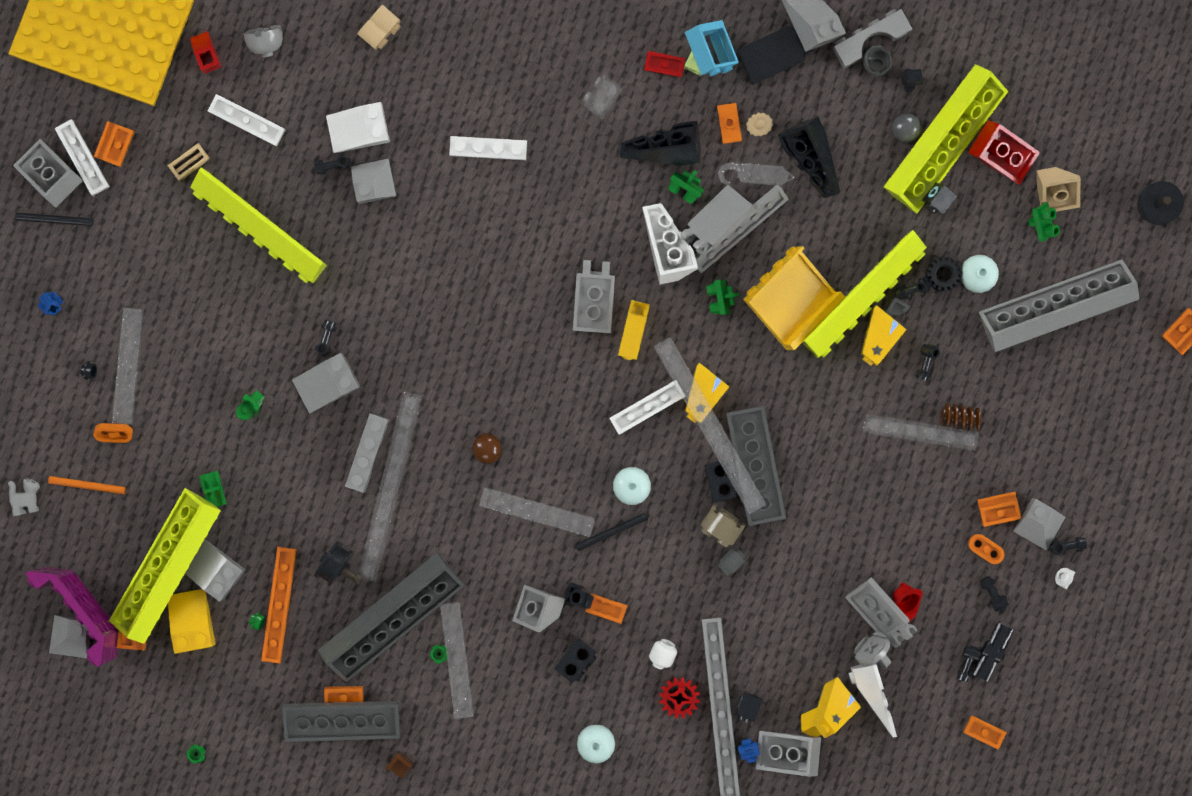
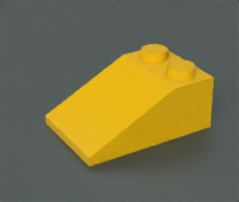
[168,589,216,654]

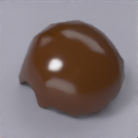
[473,433,502,464]

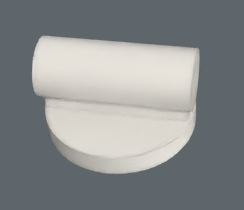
[1055,568,1075,589]

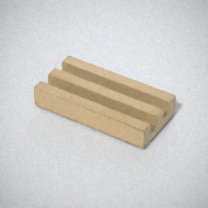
[167,143,210,181]

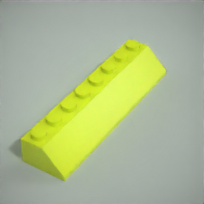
[884,64,1008,214]
[190,167,327,283]
[802,230,927,358]
[109,488,221,644]

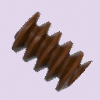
[939,403,981,432]

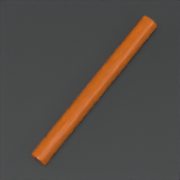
[48,476,126,495]

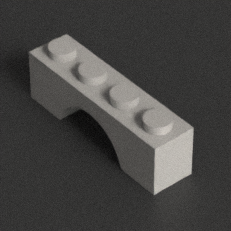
[833,9,912,69]
[345,413,390,493]

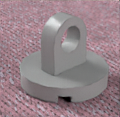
[854,632,891,669]

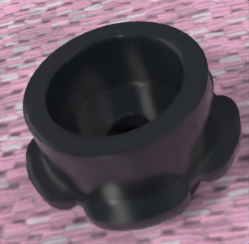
[80,361,97,380]

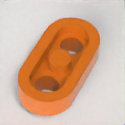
[93,423,133,443]
[968,534,1004,564]

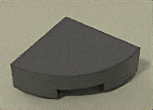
[885,297,911,316]

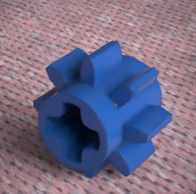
[37,292,63,315]
[738,738,760,763]

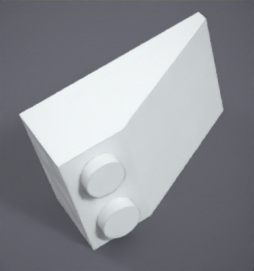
[326,102,390,153]

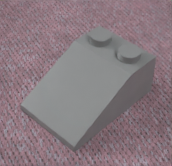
[782,0,846,52]
[13,139,83,207]
[292,353,360,414]
[185,539,246,602]
[756,731,821,777]

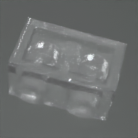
[582,74,624,120]

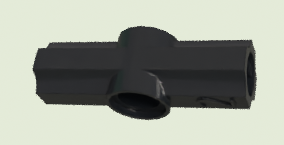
[972,622,1013,682]

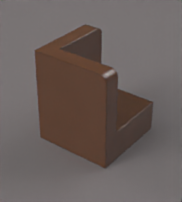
[386,751,414,778]

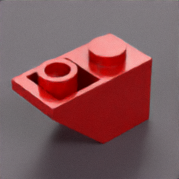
[190,31,222,74]

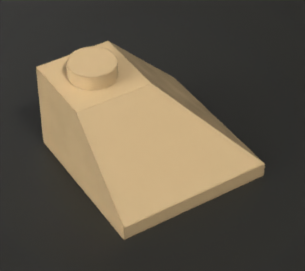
[1037,167,1080,212]

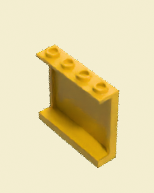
[743,246,846,350]

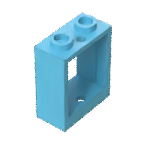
[685,20,739,76]

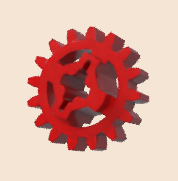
[659,677,700,719]

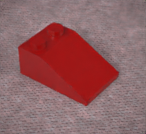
[968,120,1040,185]

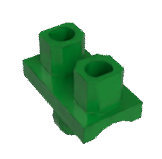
[668,169,705,204]
[1028,202,1060,242]
[706,280,739,315]
[236,390,265,421]
[199,471,227,507]

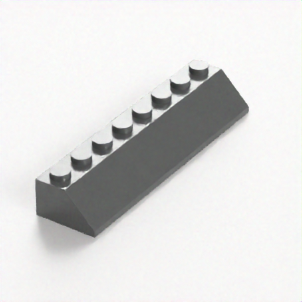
[318,553,465,683]

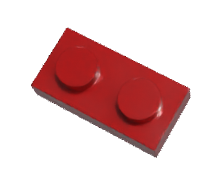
[644,51,685,78]

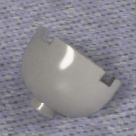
[243,25,283,57]

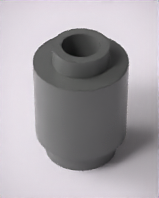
[717,548,746,576]

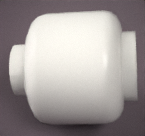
[649,639,677,669]

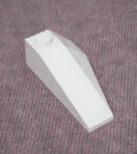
[643,203,698,284]
[849,664,897,738]

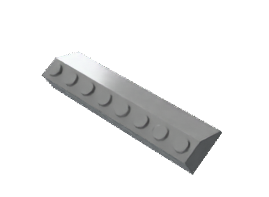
[979,260,1139,352]

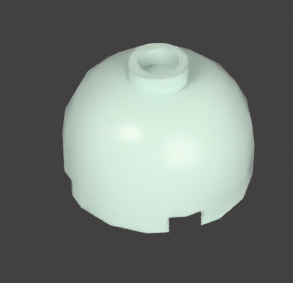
[960,255,999,293]
[613,467,651,505]
[577,725,615,763]

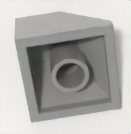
[351,159,396,204]
[1013,498,1066,551]
[512,585,565,632]
[49,615,90,658]

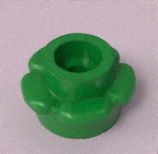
[249,612,265,631]
[430,645,449,664]
[187,744,205,764]

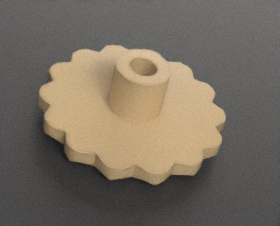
[746,113,773,136]

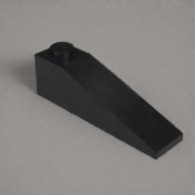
[778,116,840,198]
[620,121,701,165]

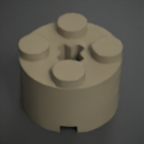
[701,505,746,547]

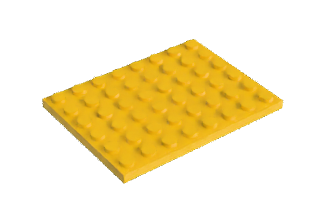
[8,0,194,106]

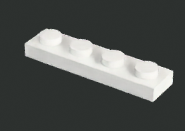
[208,94,285,146]
[55,119,110,196]
[449,136,527,160]
[610,380,685,434]

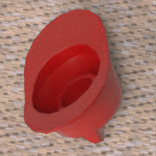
[891,582,923,623]

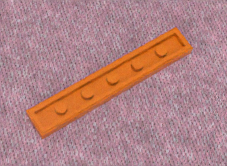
[261,547,297,664]

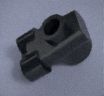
[901,68,923,92]
[564,583,594,609]

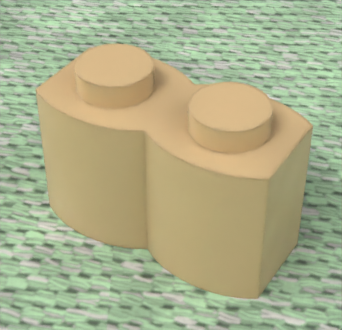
[357,5,401,50]

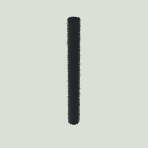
[15,213,93,226]
[575,513,648,551]

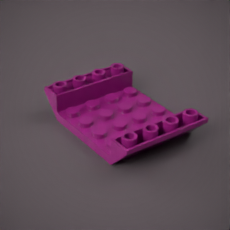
[25,567,118,667]

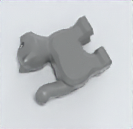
[8,478,40,516]

